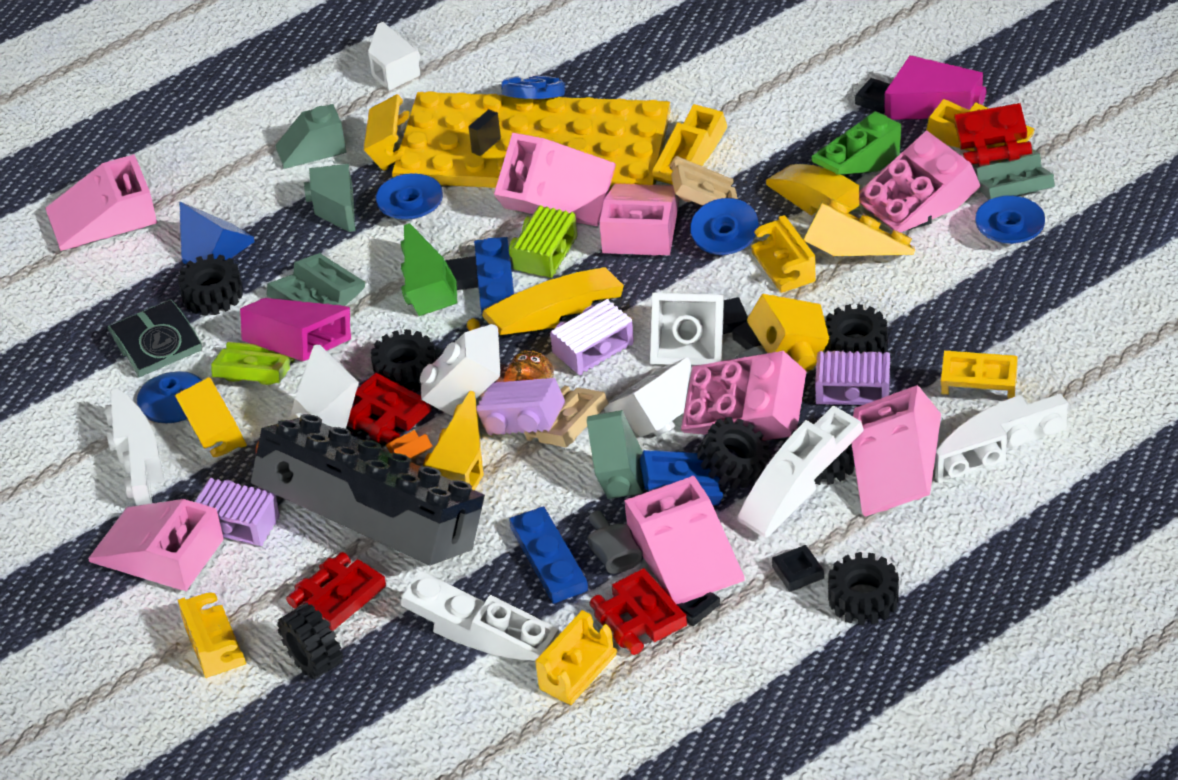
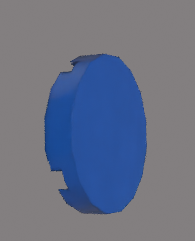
[501,76,565,99]

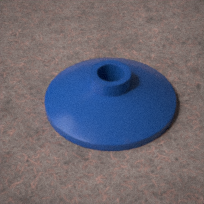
[376,173,443,219]
[976,196,1045,244]
[690,198,759,255]
[137,371,203,424]

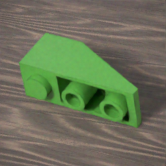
[812,111,901,175]
[400,223,457,316]

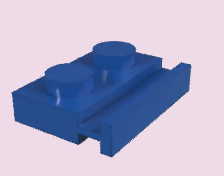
[639,450,723,506]

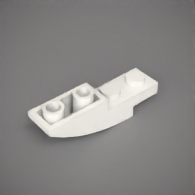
[105,388,165,506]
[935,394,1068,482]
[738,406,864,538]
[401,571,559,661]

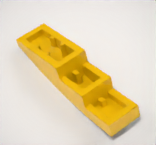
[482,267,624,335]

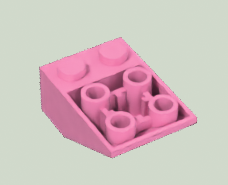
[859,130,981,232]
[494,132,616,227]
[45,154,157,251]
[599,184,680,256]
[681,351,806,441]
[851,385,941,517]
[625,476,745,604]
[88,499,224,591]

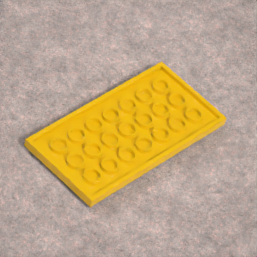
[392,91,671,193]

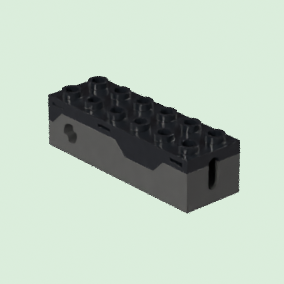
[251,414,485,566]

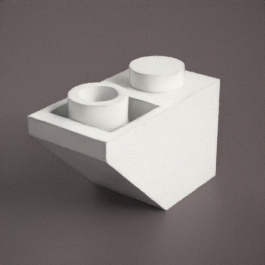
[368,22,421,91]

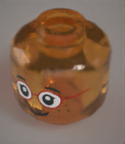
[503,351,554,382]

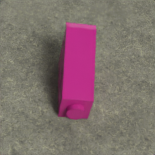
[885,55,986,120]
[240,298,351,361]

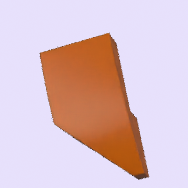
[386,430,433,459]

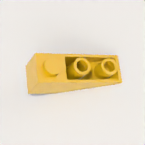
[803,199,915,256]
[423,391,484,490]

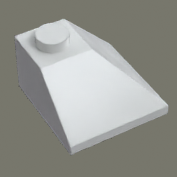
[650,293,724,366]
[288,345,359,429]
[604,357,691,437]

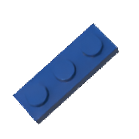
[474,237,514,318]
[509,506,588,604]

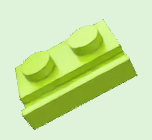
[211,342,295,385]

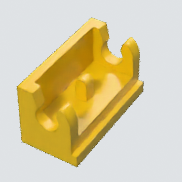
[364,94,410,171]
[751,215,816,293]
[941,351,1018,399]
[175,377,247,458]
[177,592,246,678]
[535,610,617,705]

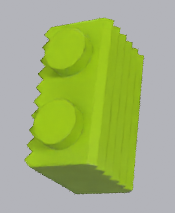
[509,205,577,278]

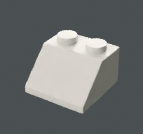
[420,324,500,416]

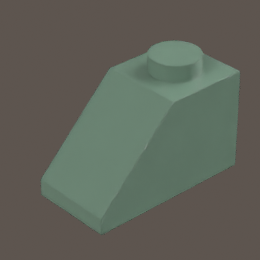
[275,104,346,169]
[304,163,356,232]
[587,410,644,499]

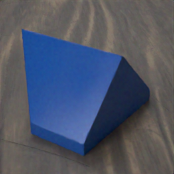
[179,201,255,264]

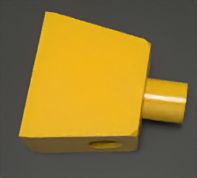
[747,293,829,372]

